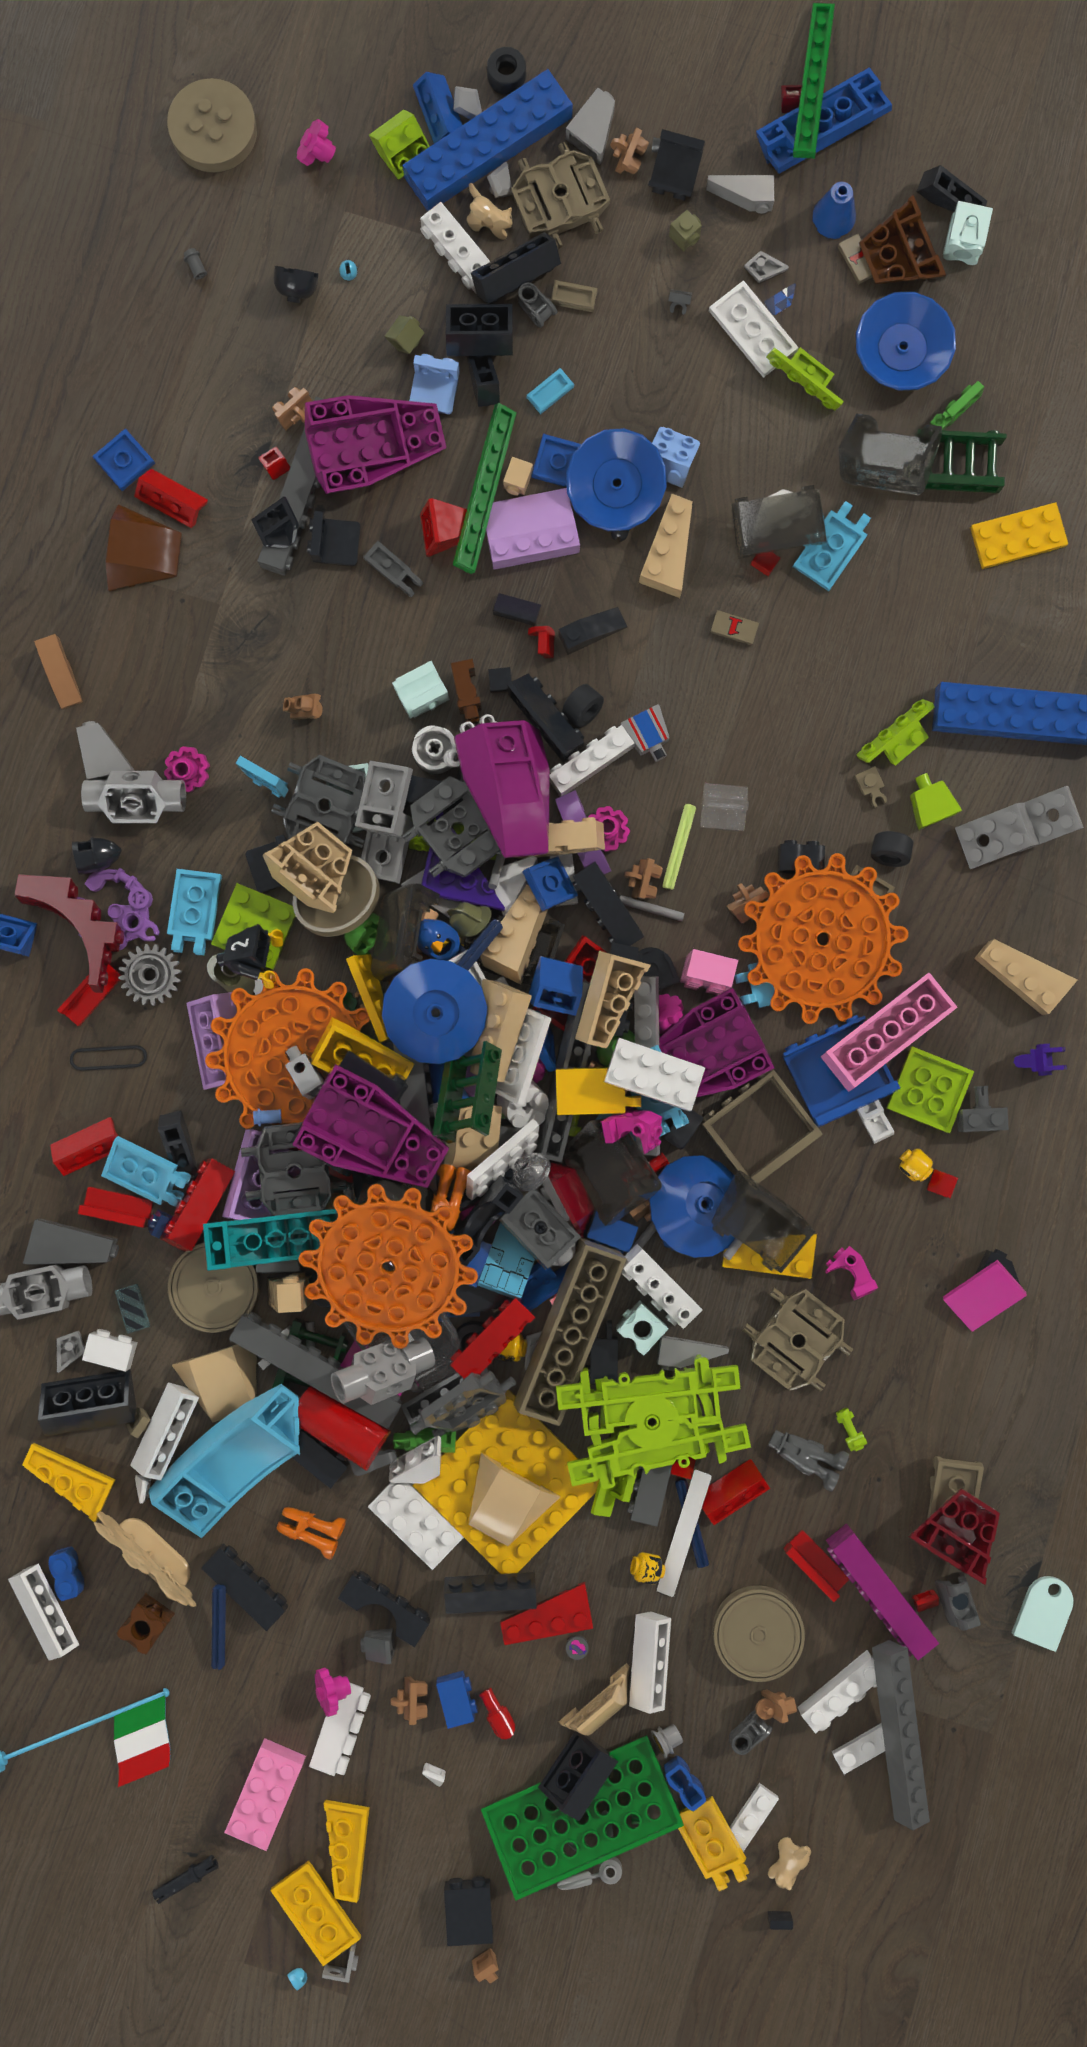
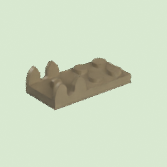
[927,1456,984,1519]

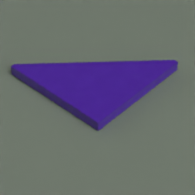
[419,812,505,912]

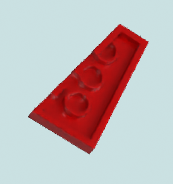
[500,1582,593,1645]

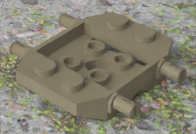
[511,142,610,249]
[742,1287,853,1392]

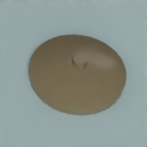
[293,855,380,937]

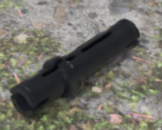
[152,1855,219,1904]

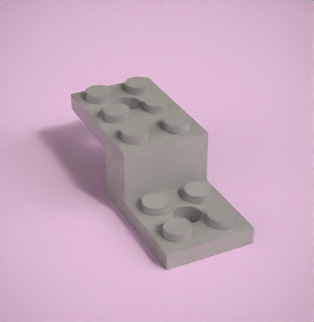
[355,761,413,884]
[955,786,1084,869]

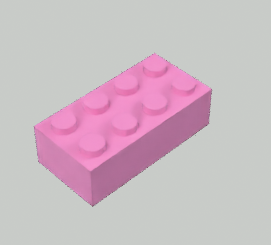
[680,949,738,996]
[224,1738,306,1851]

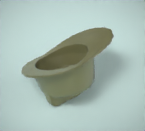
[447,902,491,937]
[207,953,255,994]

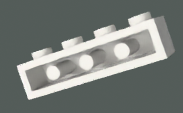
[420,202,490,293]
[549,725,634,797]
[622,1244,702,1329]
[130,1383,199,1480]
[8,1563,79,1660]
[629,1612,671,1714]
[798,1650,877,1734]

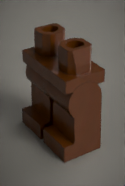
[451,658,482,723]

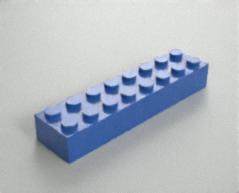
[403,69,573,211]
[932,682,1087,745]

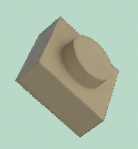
[126,1407,151,1438]

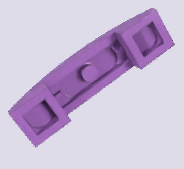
[555,790,611,874]

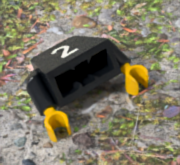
[216,924,283,989]

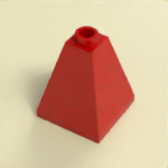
[420,498,467,557]

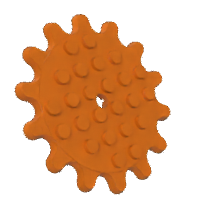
[738,853,908,1024]
[205,968,370,1129]
[299,1184,478,1349]

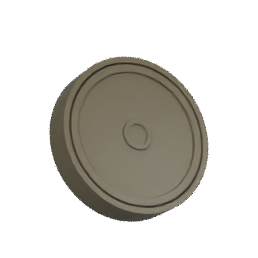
[167,78,257,172]
[168,1242,260,1333]
[712,1585,805,1682]

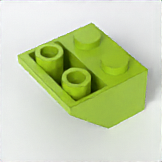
[369,110,430,179]

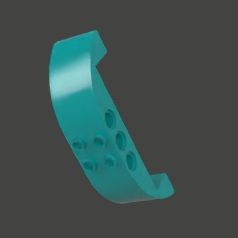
[203,1209,338,1271]

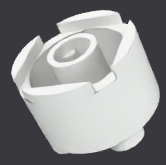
[412,726,457,775]
[497,1080,549,1128]

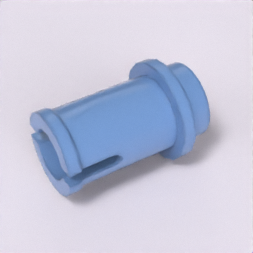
[253,1108,282,1126]

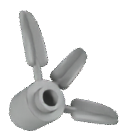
[557,1810,622,1890]

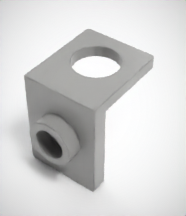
[322,1942,359,1983]

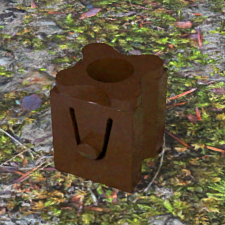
[116,1593,175,1655]

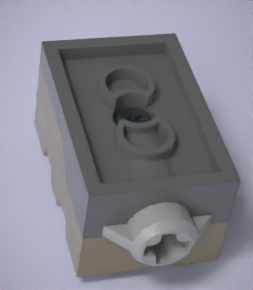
[499,1187,581,1270]

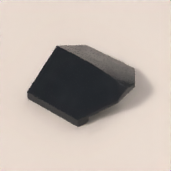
[251,497,299,548]

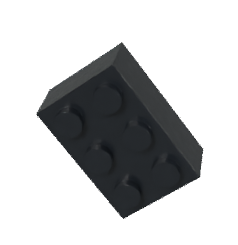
[446,304,513,356]

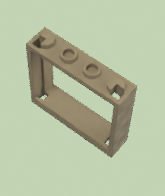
[701,1070,823,1189]

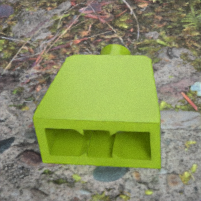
[910,773,962,830]

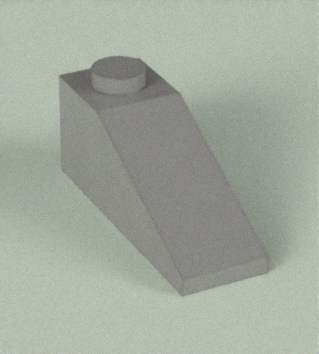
[706,175,774,214]
[656,1335,729,1371]

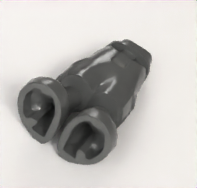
[768,1430,849,1492]

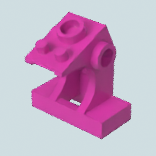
[601,1106,662,1154]
[825,1246,878,1301]

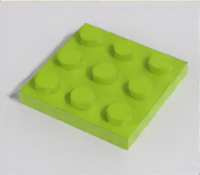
[211,883,296,970]
[886,1046,974,1133]

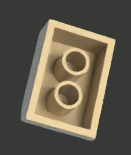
[444,1104,502,1170]

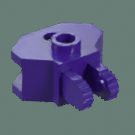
[1014,1044,1067,1076]

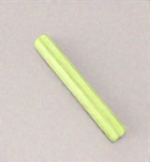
[662,804,696,890]

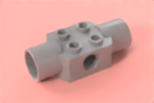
[81,771,186,823]
[0,1264,92,1320]
[331,1337,435,1405]

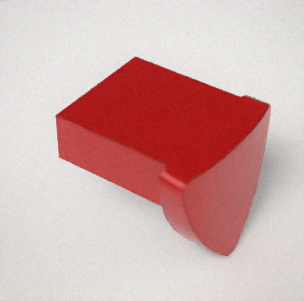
[528,626,555,659]

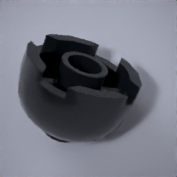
[274,266,319,303]

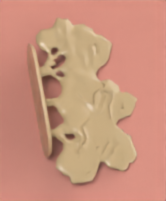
[94,1511,196,1607]

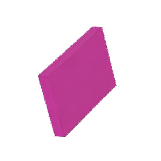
[943,1260,1027,1332]

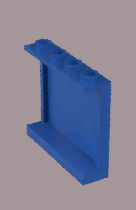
[782,1015,900,1128]

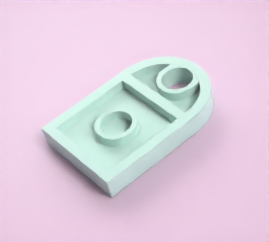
[1012,1576,1073,1652]

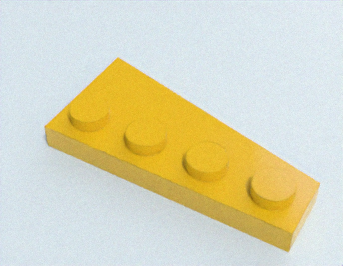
[346,954,390,1043]
[324,1800,370,1903]

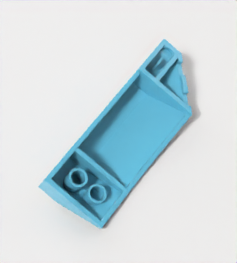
[148,1384,300,1538]

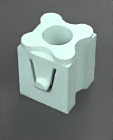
[943,201,993,265]
[392,661,449,719]
[615,1300,668,1356]

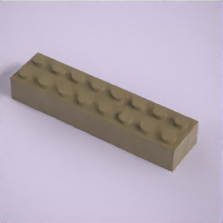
[513,1238,627,1426]

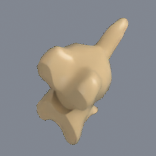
[467,183,513,240]
[768,1837,811,1890]

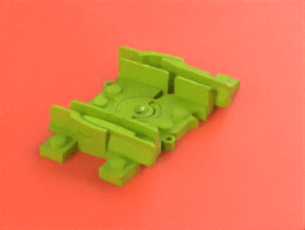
[556,1354,751,1489]

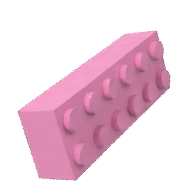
[821,973,958,1092]

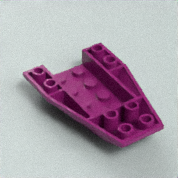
[305,395,446,494]
[454,720,550,858]
[659,988,775,1097]
[293,1064,449,1188]

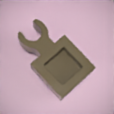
[854,766,887,808]

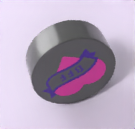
[566,1635,588,1660]

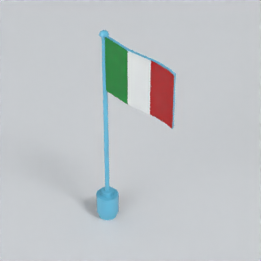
[0,1688,170,1787]

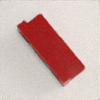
[134,469,208,528]
[57,964,122,1026]
[50,1117,119,1176]
[78,1187,154,1228]
[702,1459,770,1525]
[783,1530,849,1602]

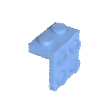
[409,354,460,414]
[652,427,700,488]

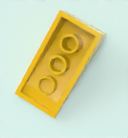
[311,1017,414,1079]

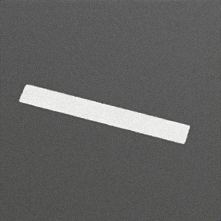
[657,1470,712,1597]

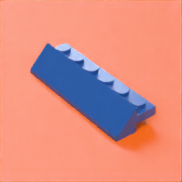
[756,67,892,174]

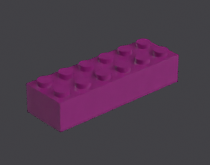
[826,1524,939,1660]

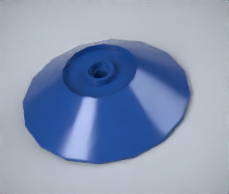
[856,292,956,390]
[566,428,667,531]
[382,959,487,1064]
[649,1156,746,1258]

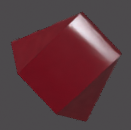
[541,1159,595,1239]
[908,1489,1000,1585]

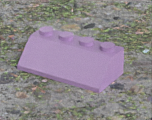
[186,992,237,1090]

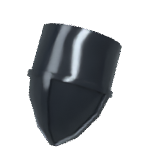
[72,837,122,875]

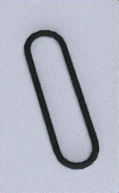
[70,1045,147,1071]

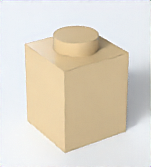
[503,457,533,496]

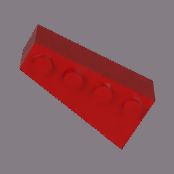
[160,1158,235,1251]
[450,1298,535,1379]

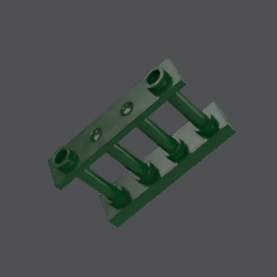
[912,427,1007,493]
[432,1041,502,1144]
[272,1318,349,1388]

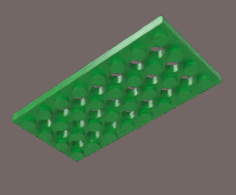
[481,1735,684,1901]

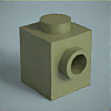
[669,210,702,252]
[384,315,425,354]

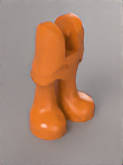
[430,1164,471,1231]
[277,1507,346,1560]

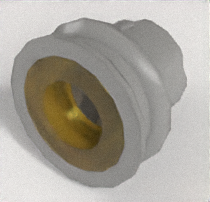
[651,1724,683,1758]

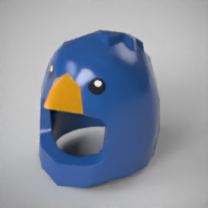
[415,918,460,961]

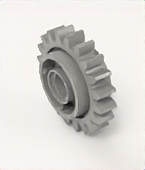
[118,944,182,1006]

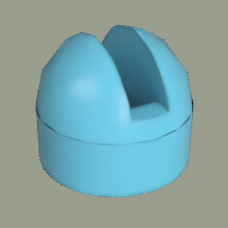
[339,260,357,281]
[287,1968,307,1991]

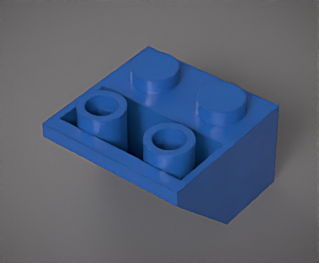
[529,956,583,1016]

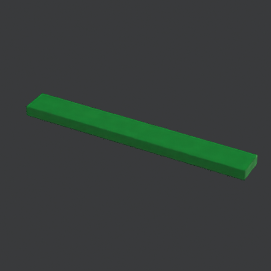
[793,3,835,159]
[453,403,517,574]

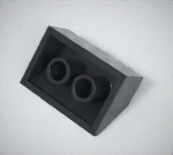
[538,1731,618,1821]

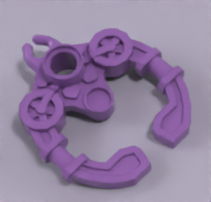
[77,868,159,950]

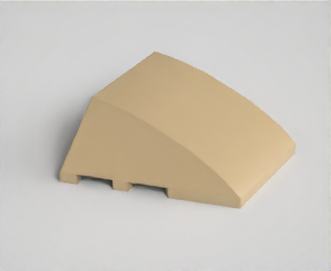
[263,822,352,913]
[172,1344,257,1422]
[468,1453,560,1546]
[558,1663,630,1736]

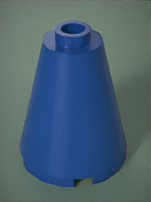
[812,182,856,239]

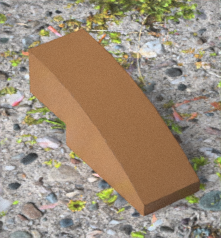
[34,634,83,709]

